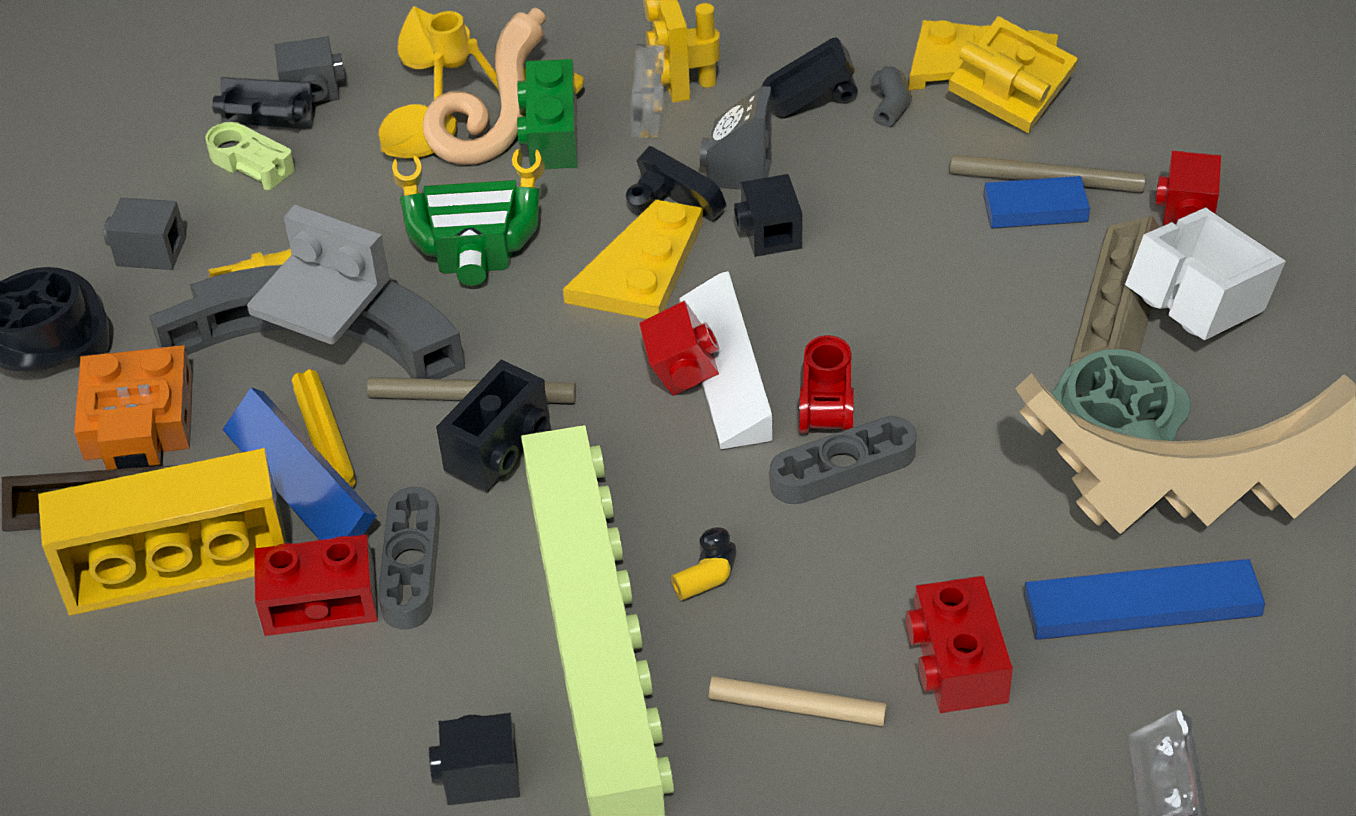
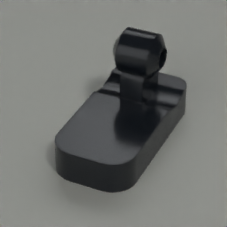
[762,37,858,117]
[626,146,727,221]

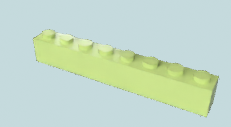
[521,425,674,816]

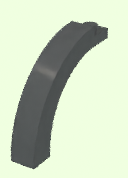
[149,265,465,379]

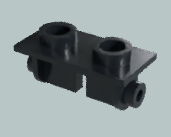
[212,77,312,129]

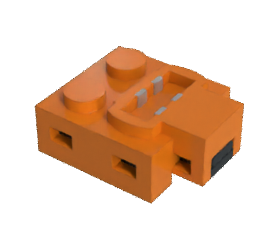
[74,345,192,470]

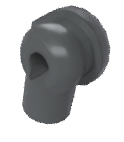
[872,66,912,127]

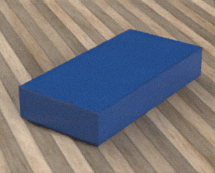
[984,176,1090,228]

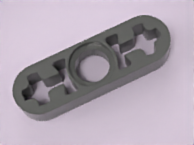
[770,416,917,504]
[378,486,440,629]

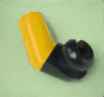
[670,527,737,601]

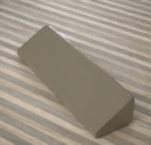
[1070,216,1159,365]

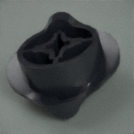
[0,267,109,371]

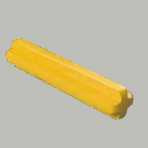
[291,369,356,488]

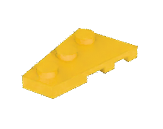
[563,200,703,319]

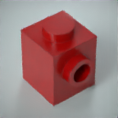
[1155,151,1221,226]
[639,300,719,396]

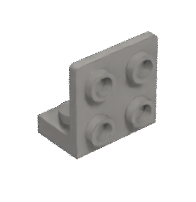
[247,205,390,344]

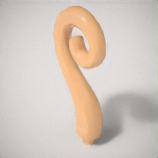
[423,8,546,165]

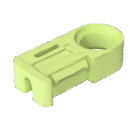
[205,122,295,190]

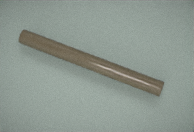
[950,154,1146,193]
[367,377,576,404]

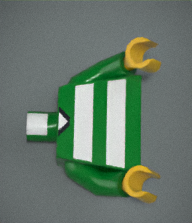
[392,149,545,285]

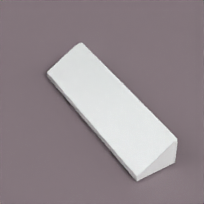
[679,271,772,450]

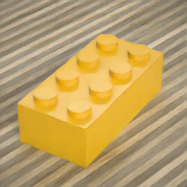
[38,448,287,616]

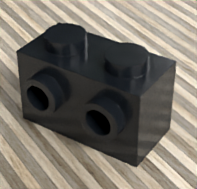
[436,359,550,491]

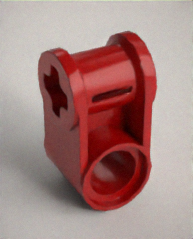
[799,335,854,434]

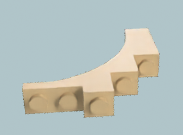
[1015,373,1356,534]

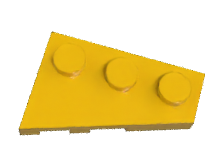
[909,20,1058,90]

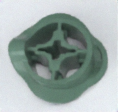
[1051,349,1191,441]

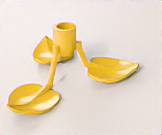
[378,6,584,158]

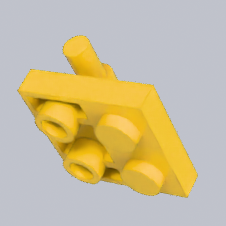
[643,0,720,103]
[948,16,1078,134]

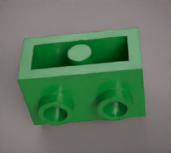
[517,59,578,169]

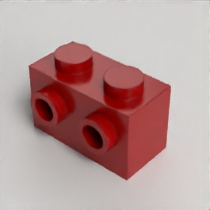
[254,534,378,636]
[906,575,1013,714]

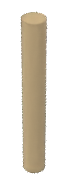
[709,676,887,727]

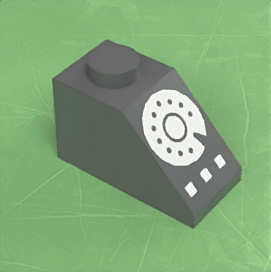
[700,86,772,190]

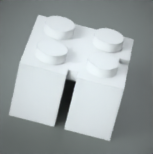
[1125,208,1286,340]

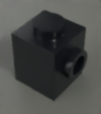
[734,174,803,257]
[429,713,520,805]

